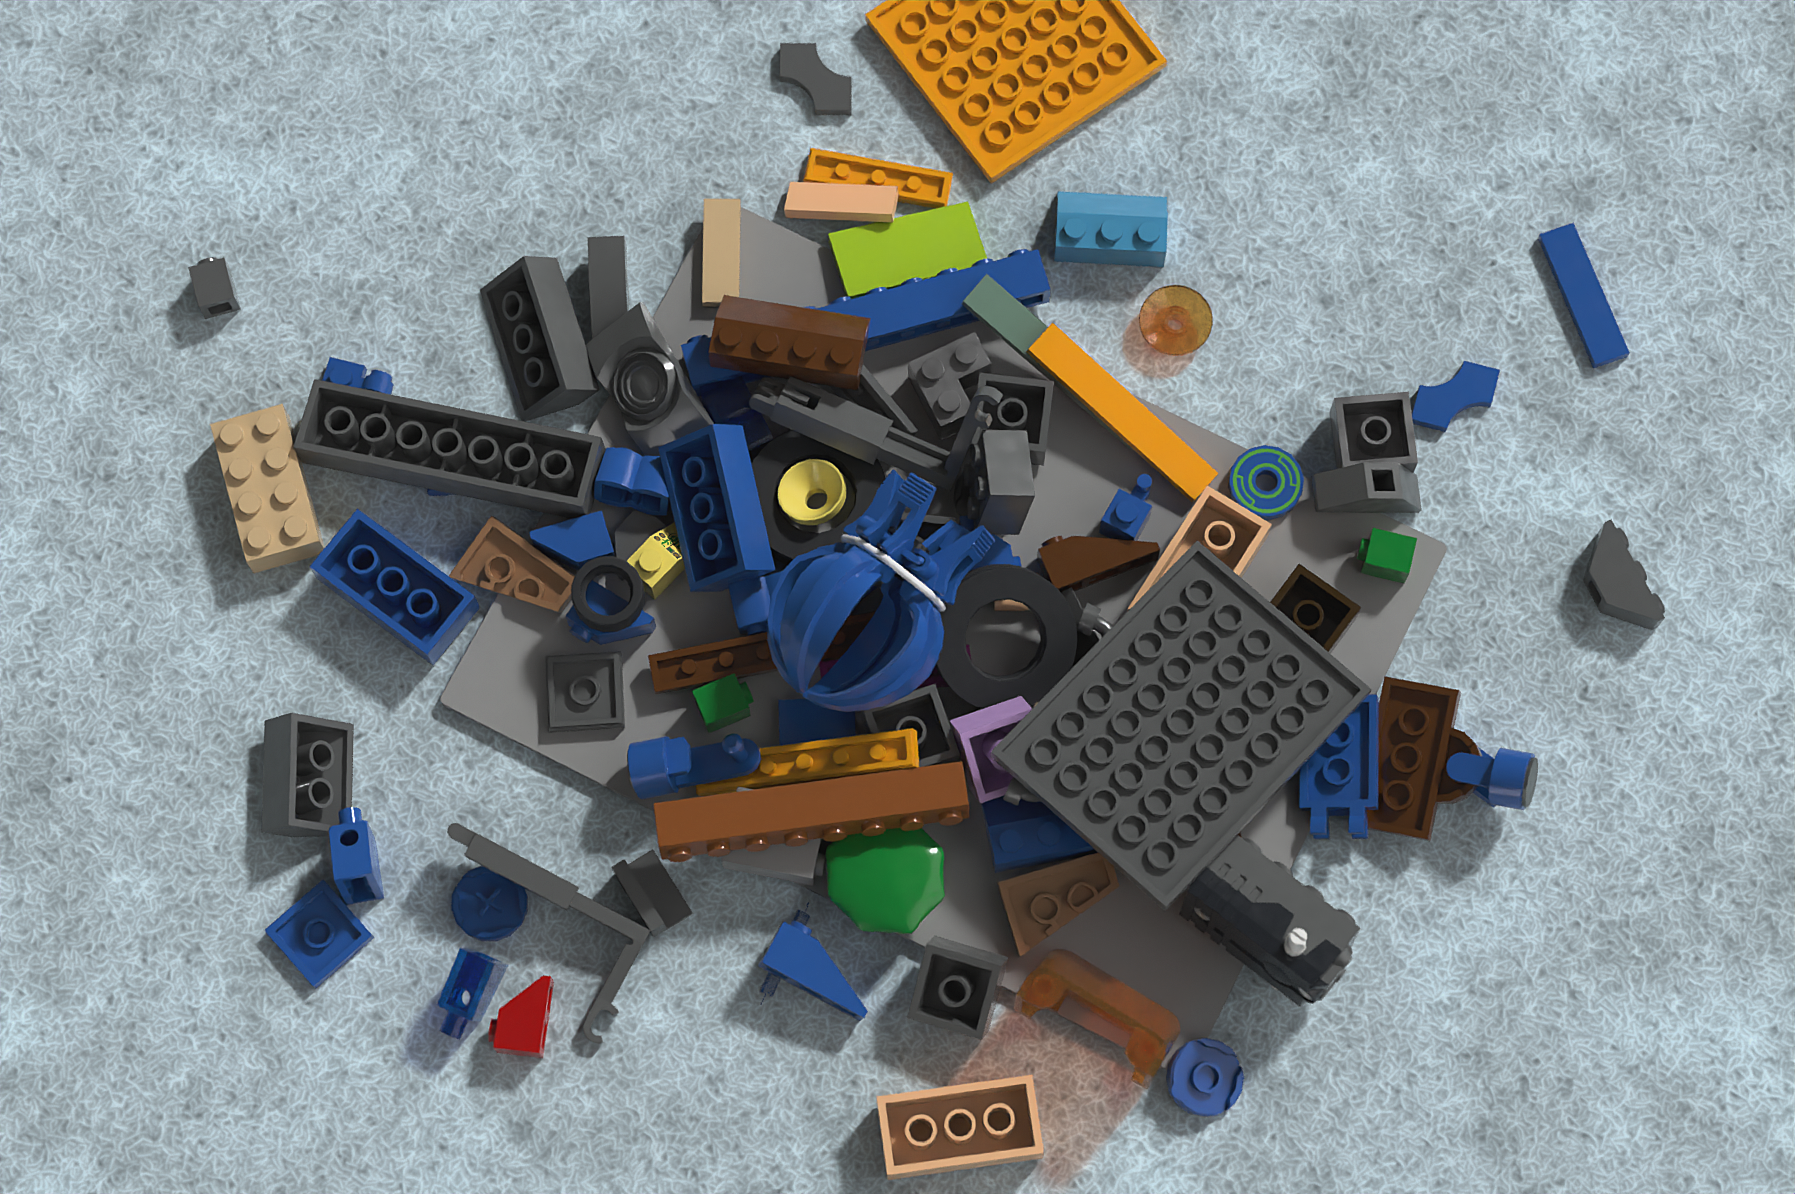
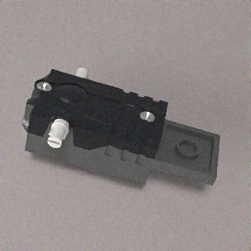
[1179,835,1360,1007]

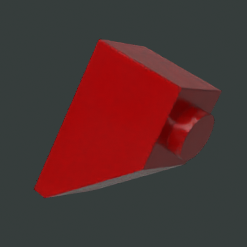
[488,975,554,1058]

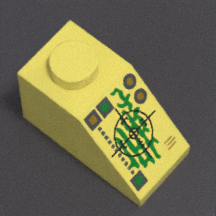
[627,522,685,600]

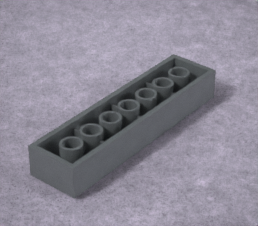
[293,379,606,519]

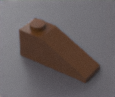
[1037,536,1160,592]

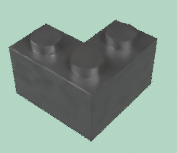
[908,332,991,440]

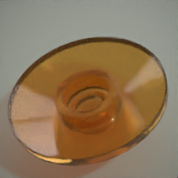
[1139,285,1213,356]

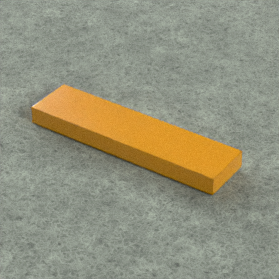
[803,148,953,209]

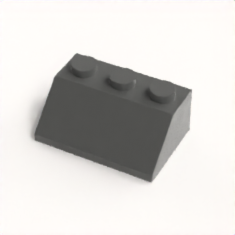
[261,712,354,837]

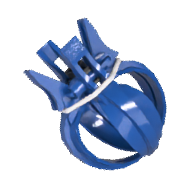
[767,470,995,712]

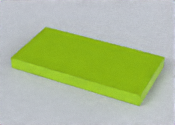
[827,201,987,299]

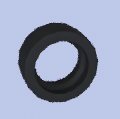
[571,556,645,632]

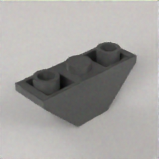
[1311,462,1422,513]
[1583,519,1665,630]

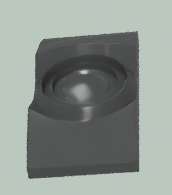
[585,302,714,456]

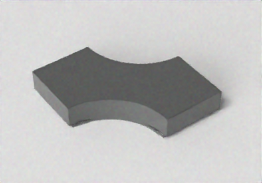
[780,43,852,115]

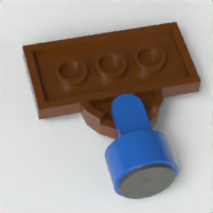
[1367,676,1538,841]

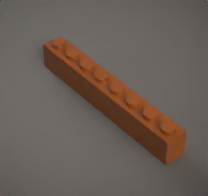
[654,761,969,862]

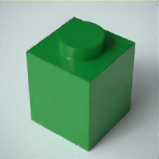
[1356,528,1417,584]
[692,673,754,733]

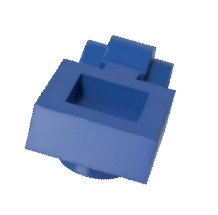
[322,357,394,394]

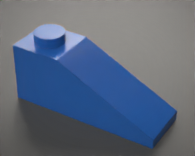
[758,920,868,1021]

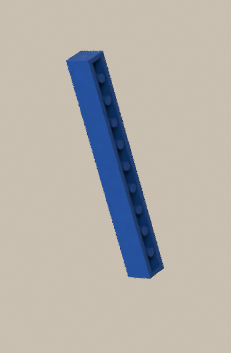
[681,249,1051,397]

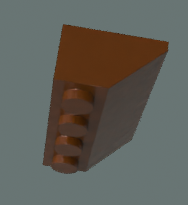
[708,295,871,390]

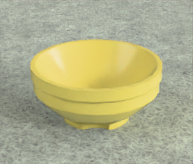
[778,459,846,526]

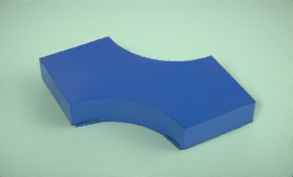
[1412,361,1500,432]

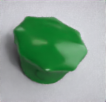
[826,827,945,934]

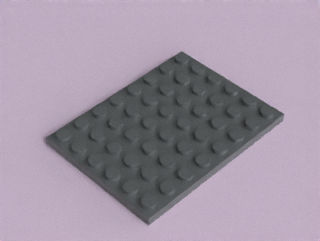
[990,540,1372,911]

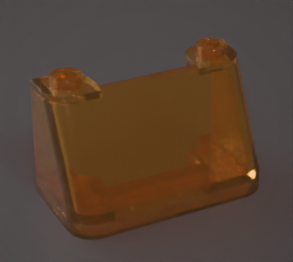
[1014,949,1181,1090]

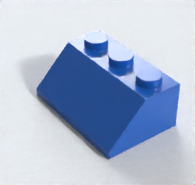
[981,795,1098,873]

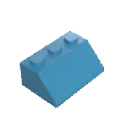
[1054,191,1168,267]

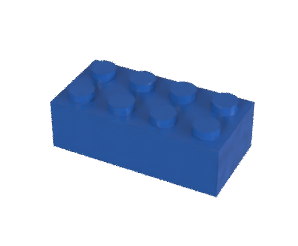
[658,424,775,592]
[309,509,480,665]

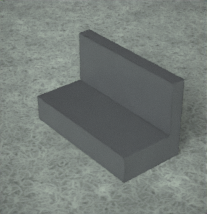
[611,849,693,938]

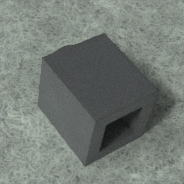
[188,257,241,319]

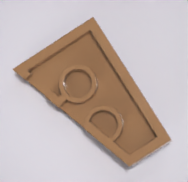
[449,516,575,613]
[997,852,1119,957]

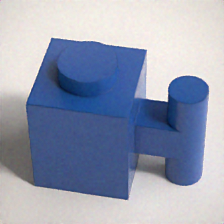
[1099,474,1152,541]

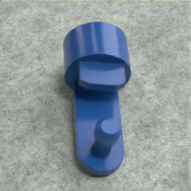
[627,733,761,800]

